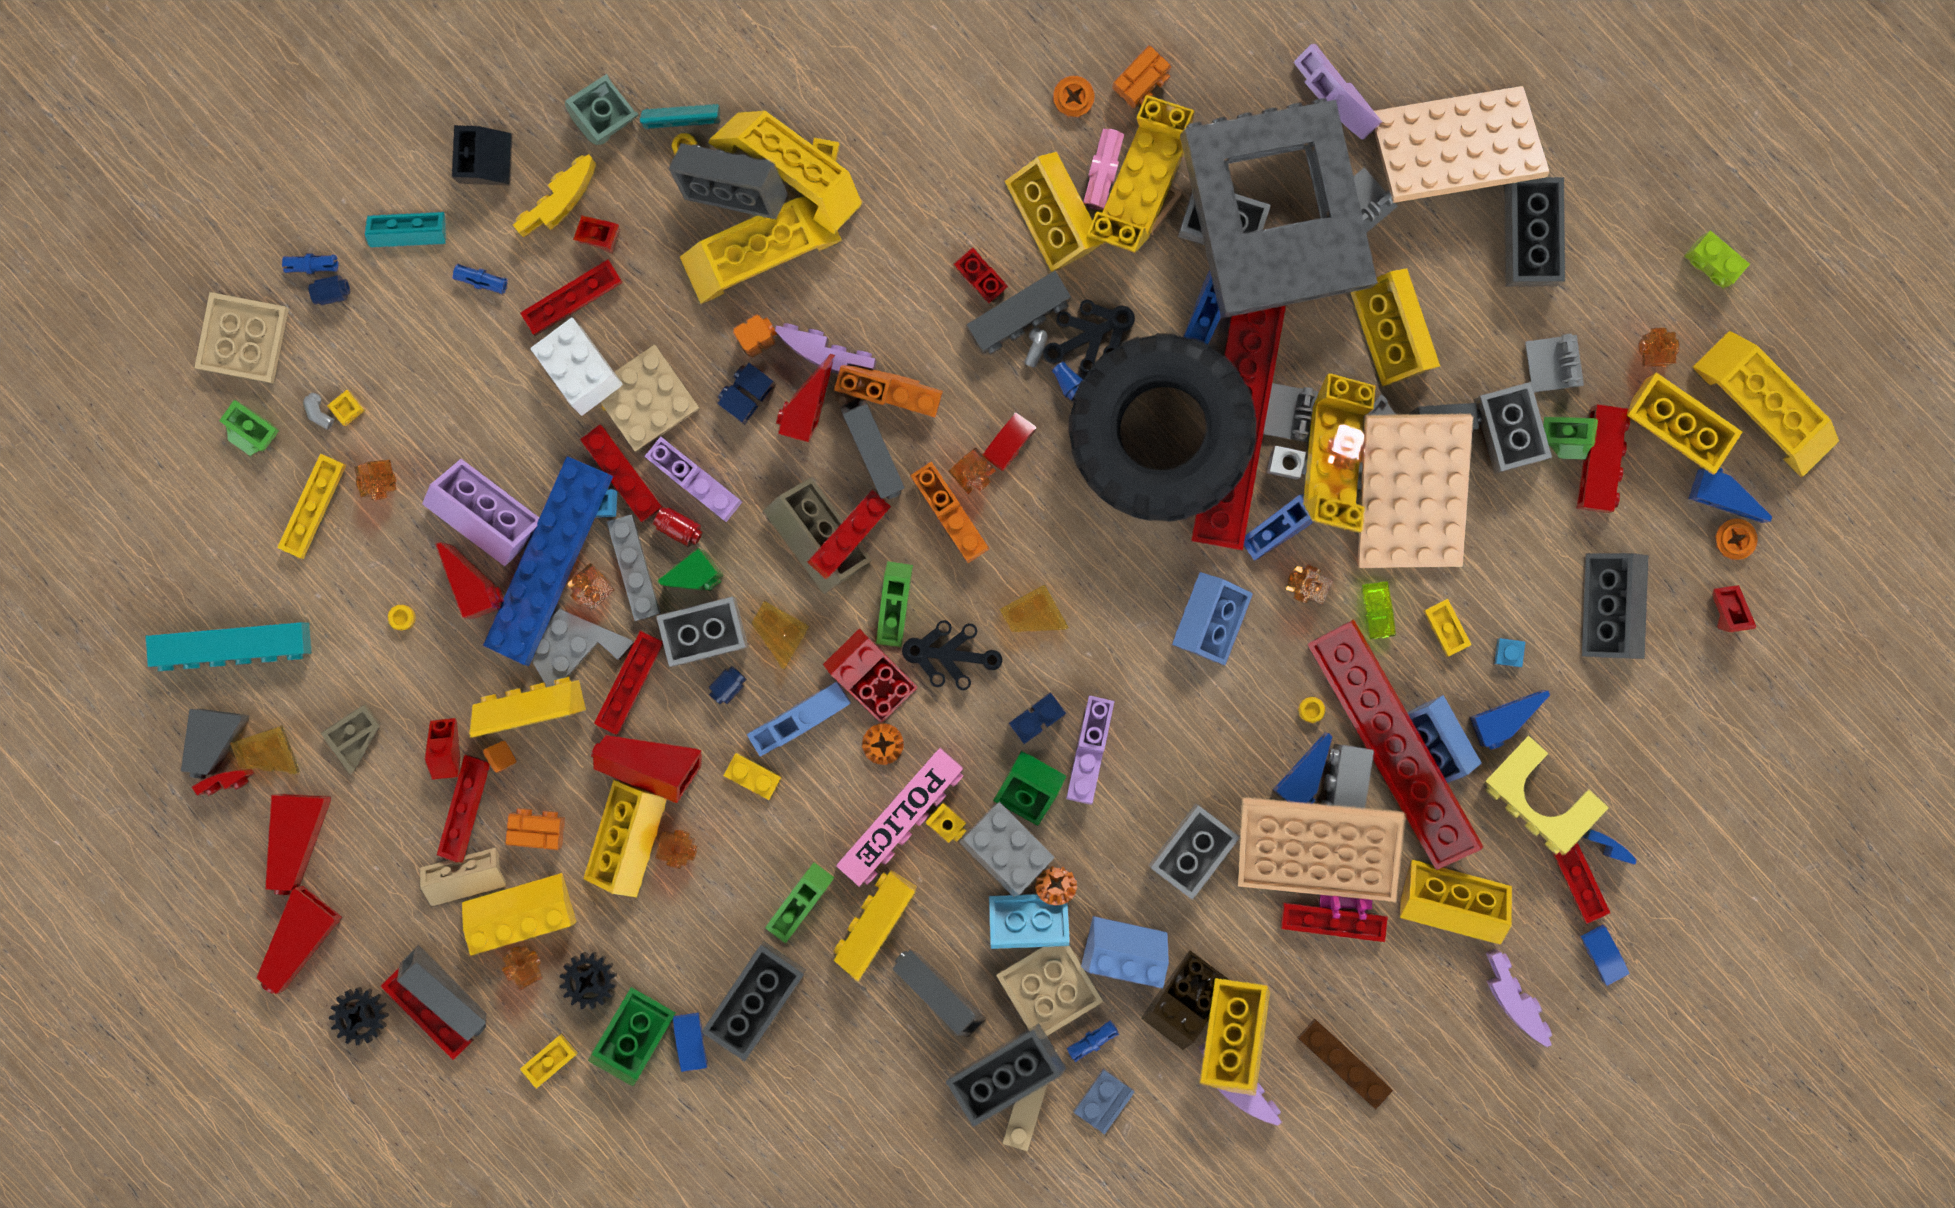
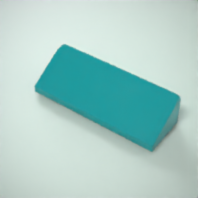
[640,104,721,129]
[365,212,446,248]

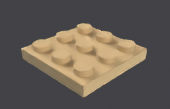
[194,292,289,384]
[601,345,700,453]
[996,945,1103,1036]

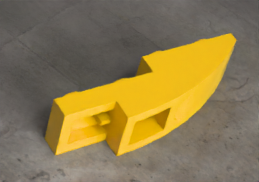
[513,154,596,237]

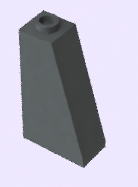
[840,398,905,499]
[397,945,487,1041]
[892,950,986,1037]

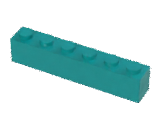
[145,622,312,672]

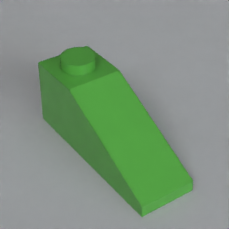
[876,561,913,647]
[765,862,835,943]

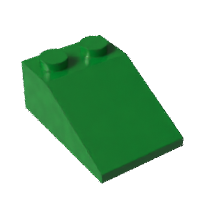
[588,987,676,1087]

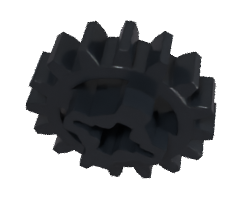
[559,952,617,1009]
[329,987,389,1046]

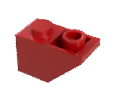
[425,718,461,780]

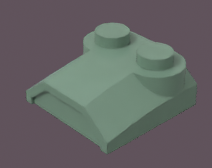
[564,74,639,145]

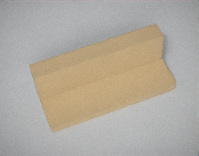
[420,847,506,906]

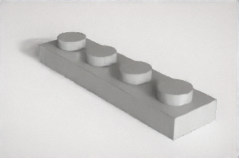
[607,514,661,621]

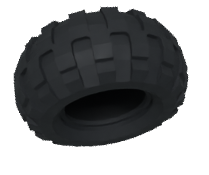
[1068,333,1257,522]

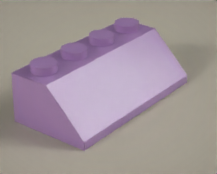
[422,459,539,566]

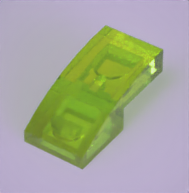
[1361,581,1396,640]

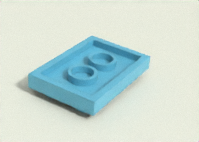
[989,894,1070,949]

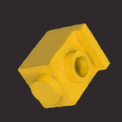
[925,802,966,843]

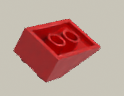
[776,354,835,442]
[435,542,504,619]

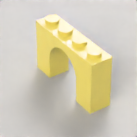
[1484,736,1609,855]

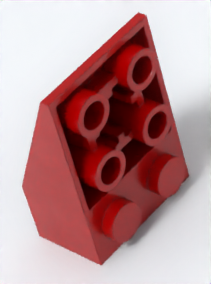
[823,628,918,723]

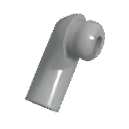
[1024,328,1048,367]
[303,393,334,430]

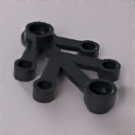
[1043,300,1135,374]
[902,620,1003,691]

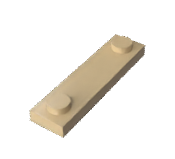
[1003,1049,1057,1151]

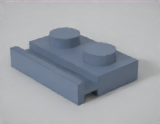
[1073,1068,1135,1135]

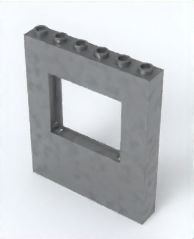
[1180,98,1378,318]

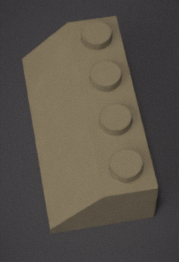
[763,477,872,594]

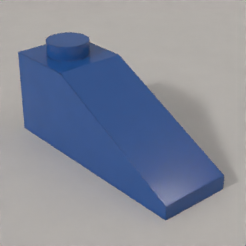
[1183,269,1221,344]
[1688,468,1772,523]
[1244,494,1315,561]
[1470,690,1550,750]
[1273,732,1333,804]

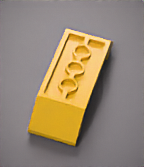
[1087,95,1195,253]
[708,111,862,234]
[680,196,842,304]
[1692,331,1839,477]
[1303,373,1375,533]

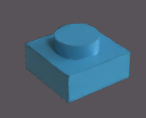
[595,489,617,518]
[1494,638,1525,667]

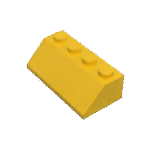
[1005,152,1104,272]
[1350,268,1440,386]
[1627,372,1742,475]
[470,677,586,737]
[583,780,667,898]
[1400,860,1512,945]
[833,870,917,981]
[462,873,577,956]
[1200,978,1270,1096]

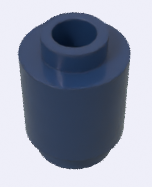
[309,275,350,306]
[709,666,747,705]

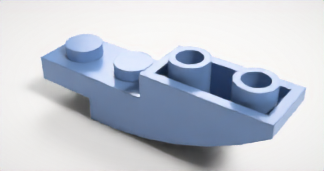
[747,681,851,757]

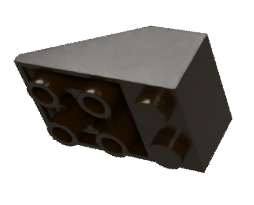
[1141,950,1229,1050]

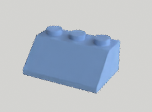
[1172,572,1253,665]
[1407,695,1481,783]
[1081,916,1169,988]

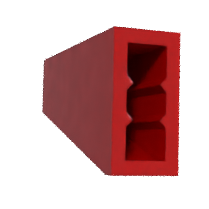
[591,735,702,803]
[265,794,331,895]
[256,885,343,995]

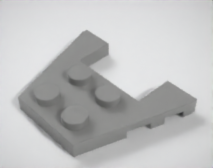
[532,609,634,718]

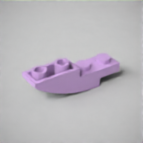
[1294,44,1382,140]
[775,323,876,374]
[644,436,742,522]
[1066,695,1114,805]
[1486,949,1552,1047]
[1199,1042,1282,1125]

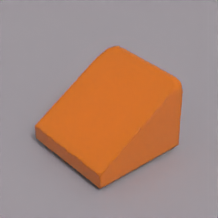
[483,741,517,773]

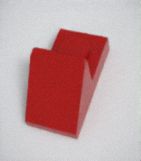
[573,215,620,254]
[1712,585,1756,633]

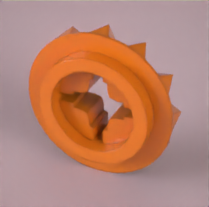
[1053,76,1095,118]
[1715,518,1758,560]
[862,723,904,765]
[1035,865,1077,905]

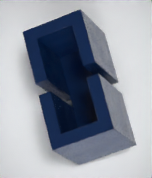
[717,363,776,425]
[1008,692,1066,744]

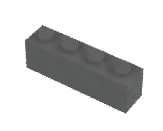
[966,271,1071,355]

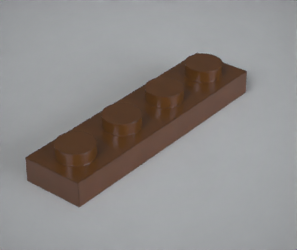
[1297,1018,1393,1110]

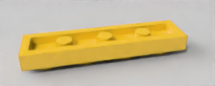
[277,453,346,559]

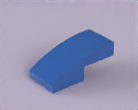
[1581,829,1637,865]
[1580,925,1630,986]
[673,1012,708,1072]

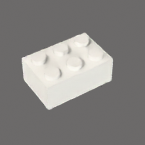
[530,317,623,416]

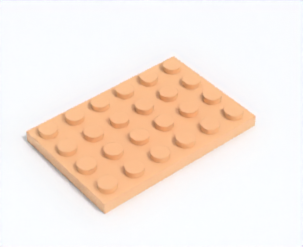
[1373,86,1549,203]
[1358,414,1473,568]
[1238,798,1405,902]

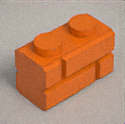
[1112,46,1171,109]
[733,315,777,358]
[505,808,565,850]

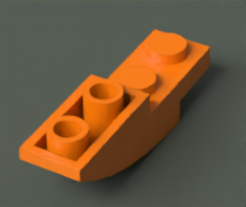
[834,365,943,417]
[910,461,989,563]

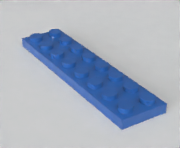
[483,456,613,666]

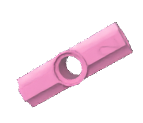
[1083,129,1124,210]

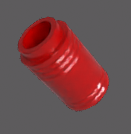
[653,507,703,547]

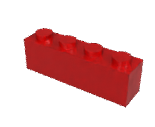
[1576,404,1630,513]

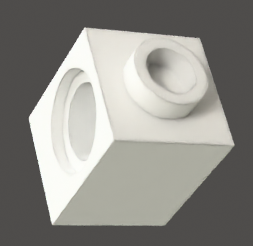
[1267,446,1307,480]

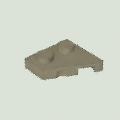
[321,703,381,774]

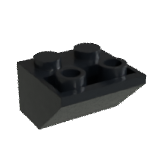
[452,125,513,186]

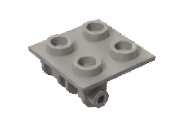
[1353,167,1398,233]
[1525,334,1584,392]
[1263,383,1319,442]

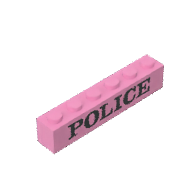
[836,747,964,887]

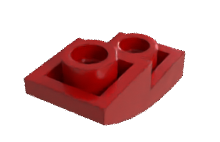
[953,247,1008,304]
[982,413,1036,471]
[191,769,254,796]

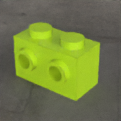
[1684,230,1750,289]

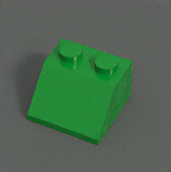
[657,548,724,591]
[993,750,1067,826]

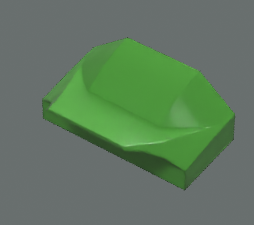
[219,400,280,456]
[1543,417,1598,460]

